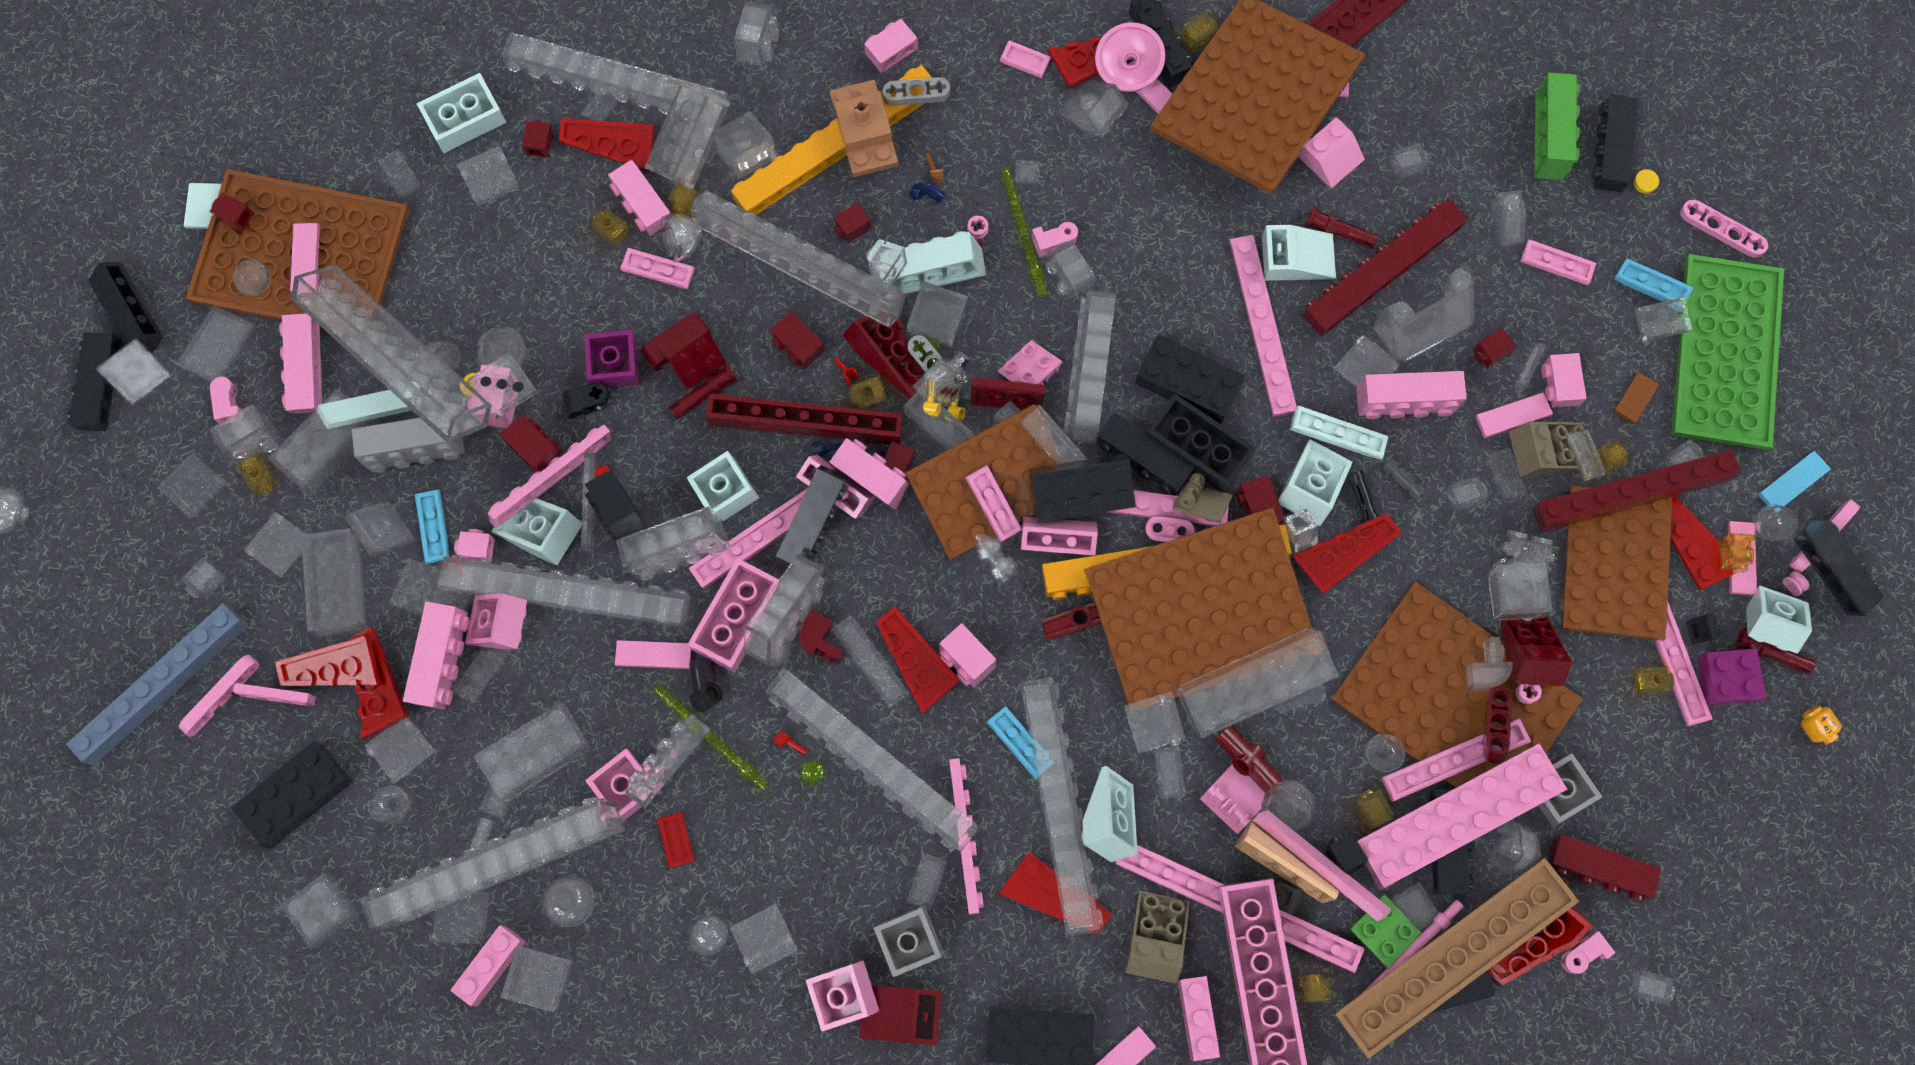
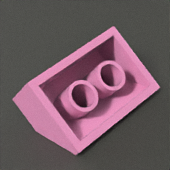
[829,438,909,510]

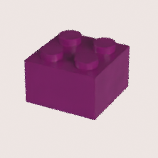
[584,330,640,389]
[1697,649,1766,707]

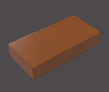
[1613,372,1659,425]

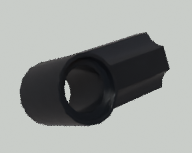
[689,658,723,712]

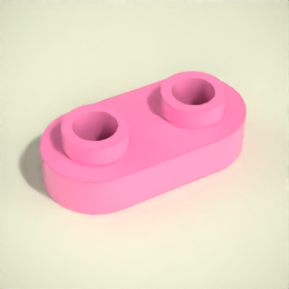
[1145,515,1195,542]

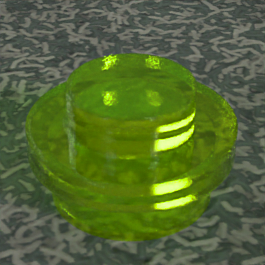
[802,760,823,786]

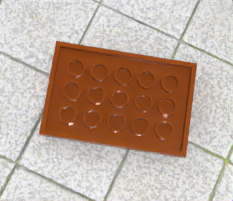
[904,404,1064,560]
[1561,486,1672,641]

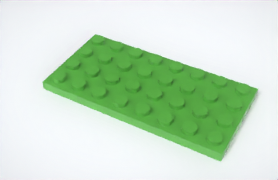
[1672,254,1784,450]

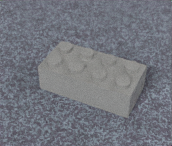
[352,413,465,473]

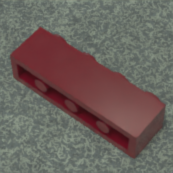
[1548,834,1662,902]

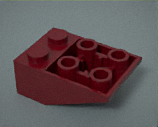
[1499,613,1573,686]
[859,985,942,1045]

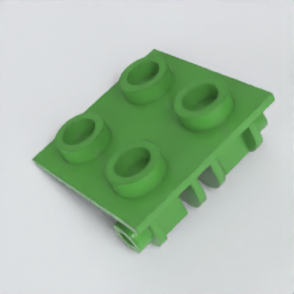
[1350,894,1421,968]

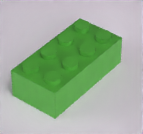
[1534,72,1580,180]

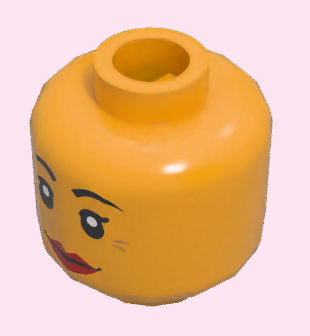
[1800,705,1842,745]

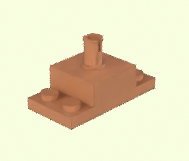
[830,80,898,177]

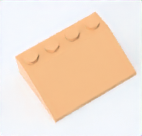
[1234,819,1339,903]

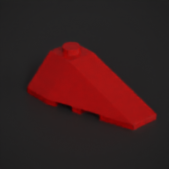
[1488,906,1593,985]

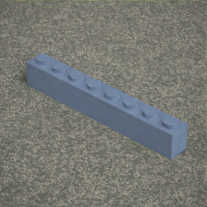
[66,603,249,766]

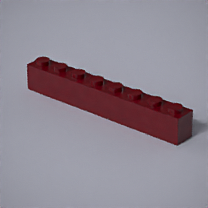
[1303,198,1468,337]
[706,394,904,444]
[1533,449,1741,533]

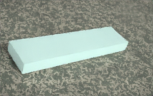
[316,386,418,429]
[1290,406,1388,460]

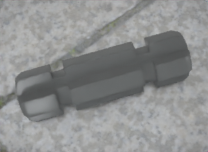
[1383,458,1425,499]

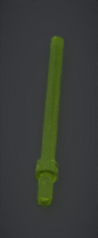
[1001,168,1047,297]
[653,684,769,791]

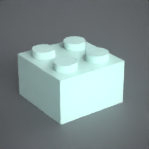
[687,451,759,525]
[1746,586,1812,654]

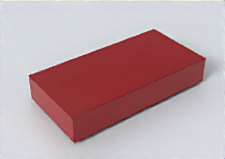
[657,812,695,869]

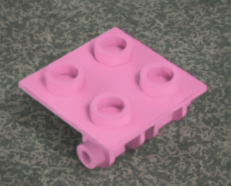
[998,340,1063,385]
[1200,765,1272,834]

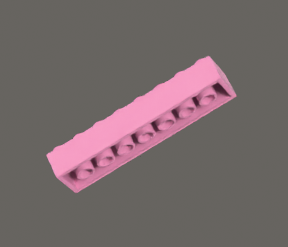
[1357,744,1567,890]
[1218,878,1307,1065]

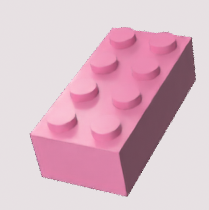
[1356,371,1466,419]
[688,558,783,673]
[403,602,469,710]

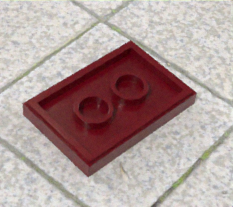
[971,377,1046,413]

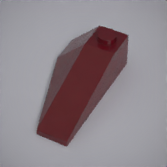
[843,302,928,400]

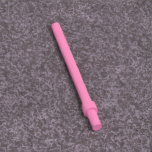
[1361,900,1464,994]

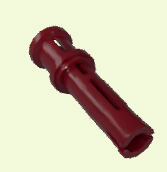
[1305,206,1378,249]
[669,364,738,420]
[1735,627,1816,675]

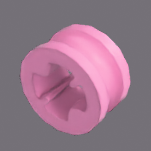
[967,216,988,239]
[1783,571,1809,596]
[1516,684,1542,704]

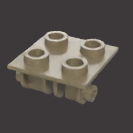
[1172,473,1233,523]

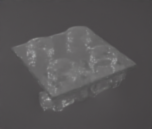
[457,146,520,206]
[1333,334,1400,388]
[244,512,313,578]
[1499,530,1559,565]
[975,535,1019,585]
[1124,691,1186,753]
[365,717,435,784]
[730,904,798,974]

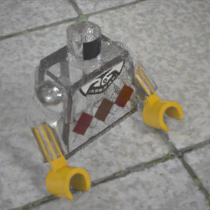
[913,351,970,420]

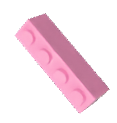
[279,313,322,414]

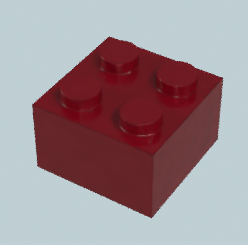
[656,317,727,390]
[500,415,563,473]

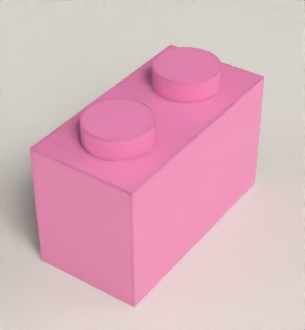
[864,19,918,73]
[1541,353,1587,408]

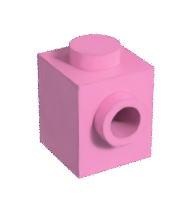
[454,529,495,563]

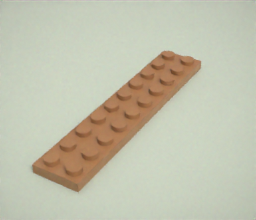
[1334,858,1579,1059]

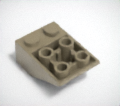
[1509,422,1593,477]
[1125,890,1190,984]

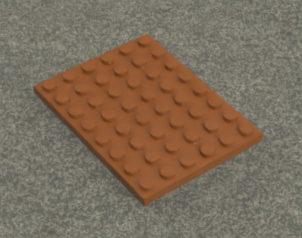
[1150,0,1366,195]
[186,169,410,339]
[1084,508,1319,712]
[1331,581,1583,789]

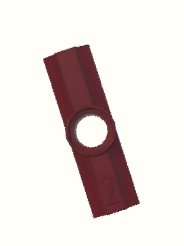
[1041,603,1101,641]
[1214,724,1283,795]

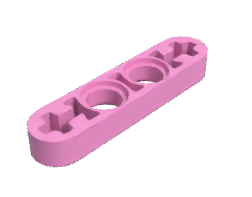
[1680,200,1768,258]
[1789,498,1860,573]
[179,655,259,737]

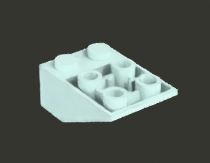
[1262,225,1336,281]

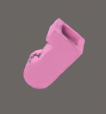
[1031,222,1078,257]
[210,377,245,425]
[1561,931,1615,974]

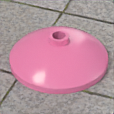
[1095,23,1165,92]

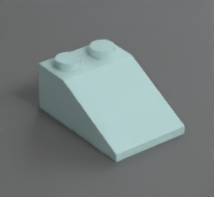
[1278,439,1352,526]
[491,498,583,565]
[1081,766,1138,862]

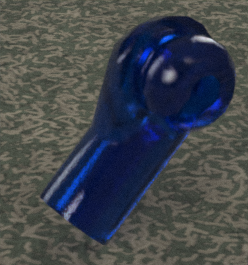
[909,182,945,203]

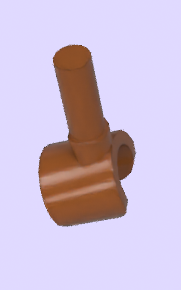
[925,153,944,183]

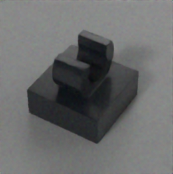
[1686,614,1720,645]

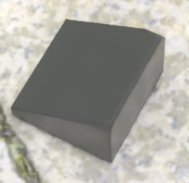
[1275,881,1305,917]

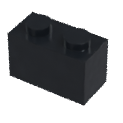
[1326,832,1369,875]

